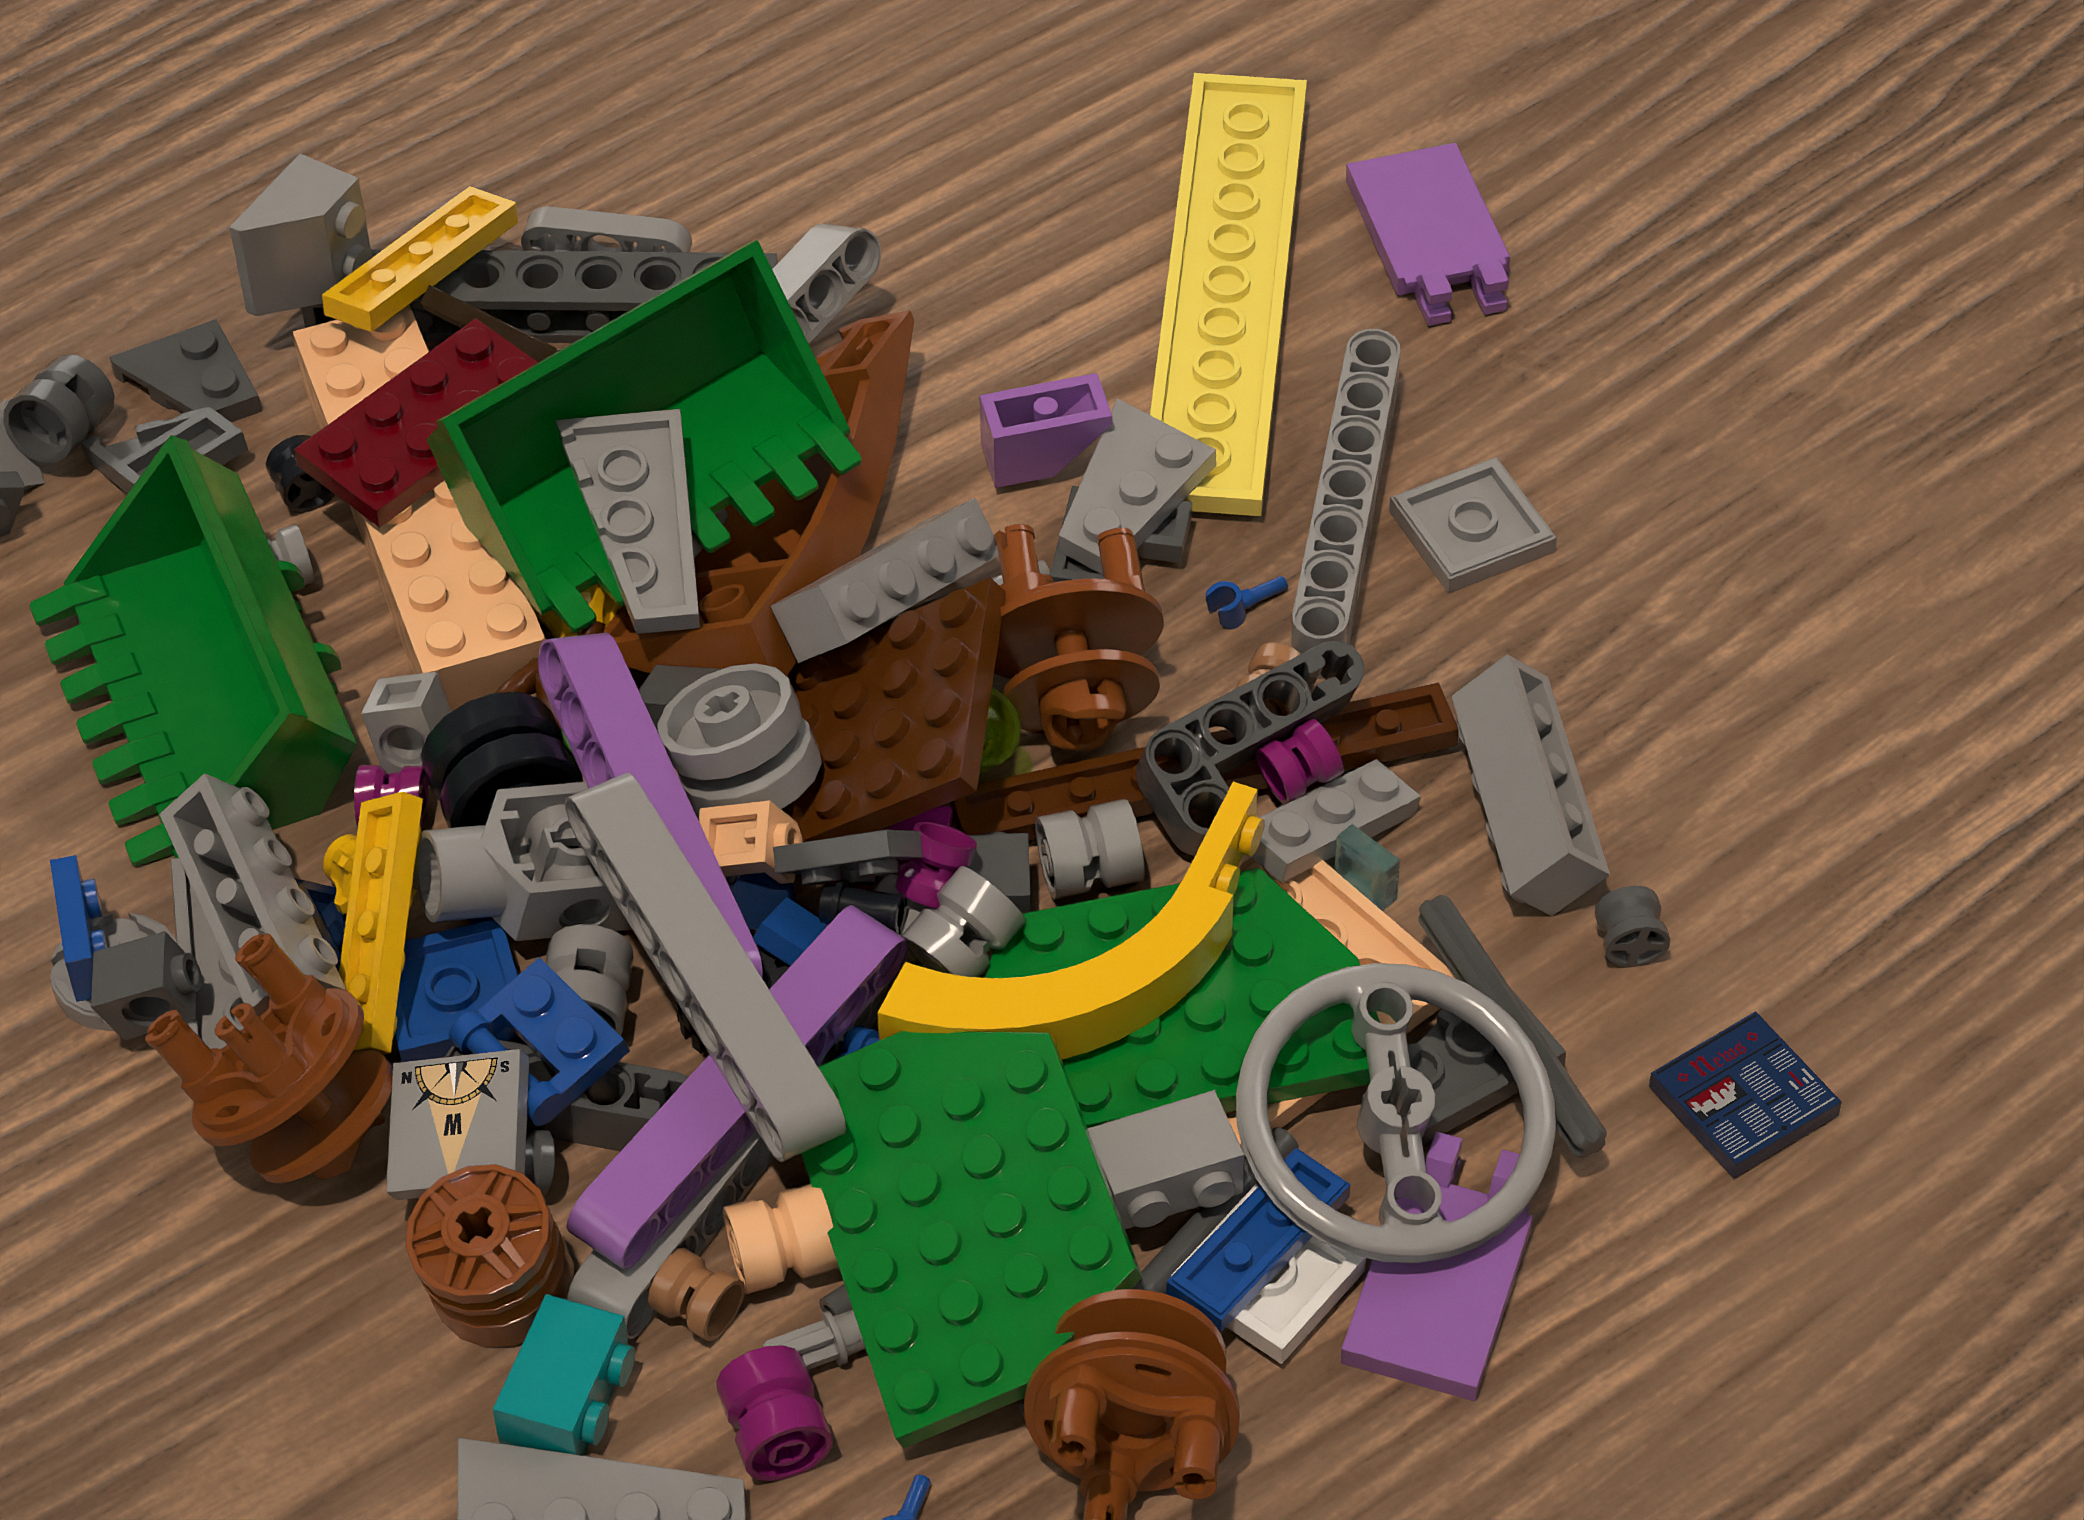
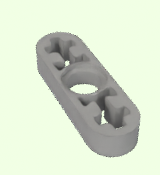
[521,206,692,252]

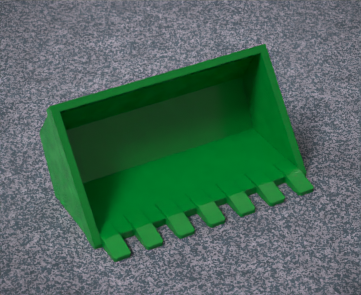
[426,240,862,633]
[29,435,357,866]

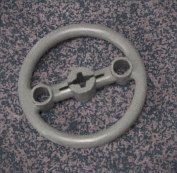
[1236,963,1556,1263]

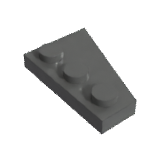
[1362,986,1566,1146]

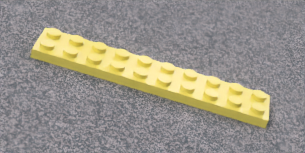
[1150,73,1307,516]

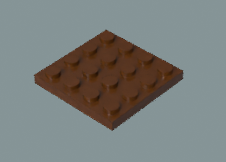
[781,577,1006,842]

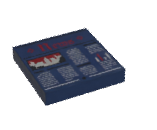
[1649,1011,1842,1178]

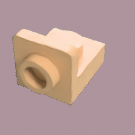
[699,800,803,884]

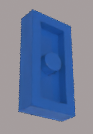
[50,855,107,1002]

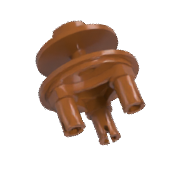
[994,524,1164,751]
[145,933,393,1183]
[1024,1289,1240,1520]

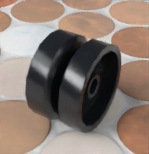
[420,692,583,828]

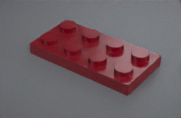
[294,318,538,528]

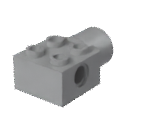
[416,782,632,941]

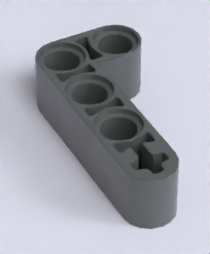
[1136,640,1364,856]
[445,1040,689,1151]

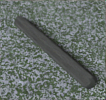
[1418,895,1607,1158]

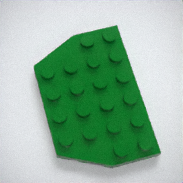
[985,868,1380,1128]
[801,1031,1143,1449]

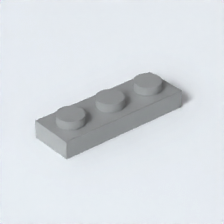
[1252,759,1421,883]

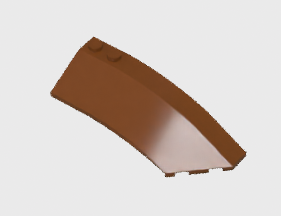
[604,310,914,676]

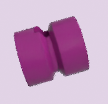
[716,1345,833,1481]

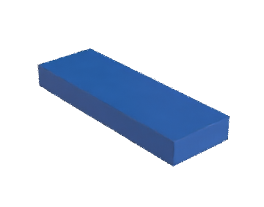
[1166,1147,1351,1333]

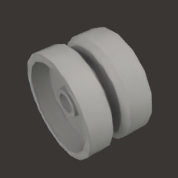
[657,663,822,816]

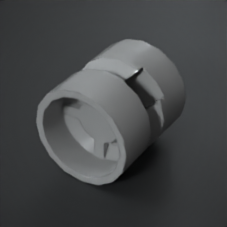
[1035,799,1144,899]
[901,866,1026,977]
[546,924,634,1036]

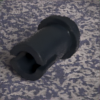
[819,880,907,934]

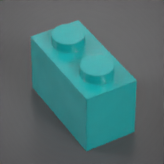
[492,1294,635,1456]

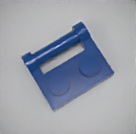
[449,957,630,1126]

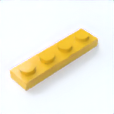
[322,186,518,332]
[339,791,423,1055]

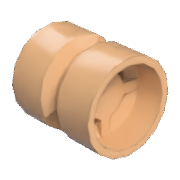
[723,1184,839,1294]

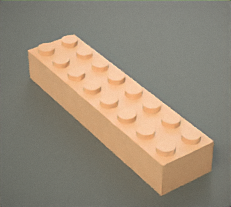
[293,304,546,712]

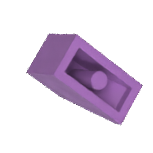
[979,373,1112,488]

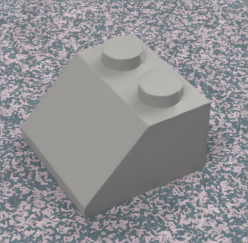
[229,154,373,316]

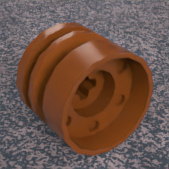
[405,1164,574,1348]

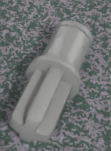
[763,1309,866,1370]

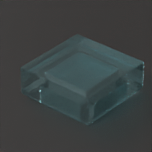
[1335,824,1400,911]

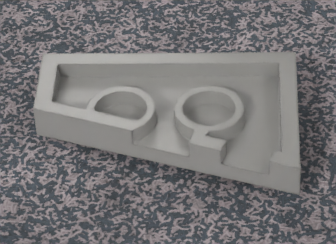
[1059,398,1216,575]

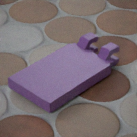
[1346,143,1510,326]
[1341,1131,1533,1401]

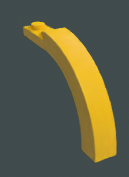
[877,782,1264,1059]

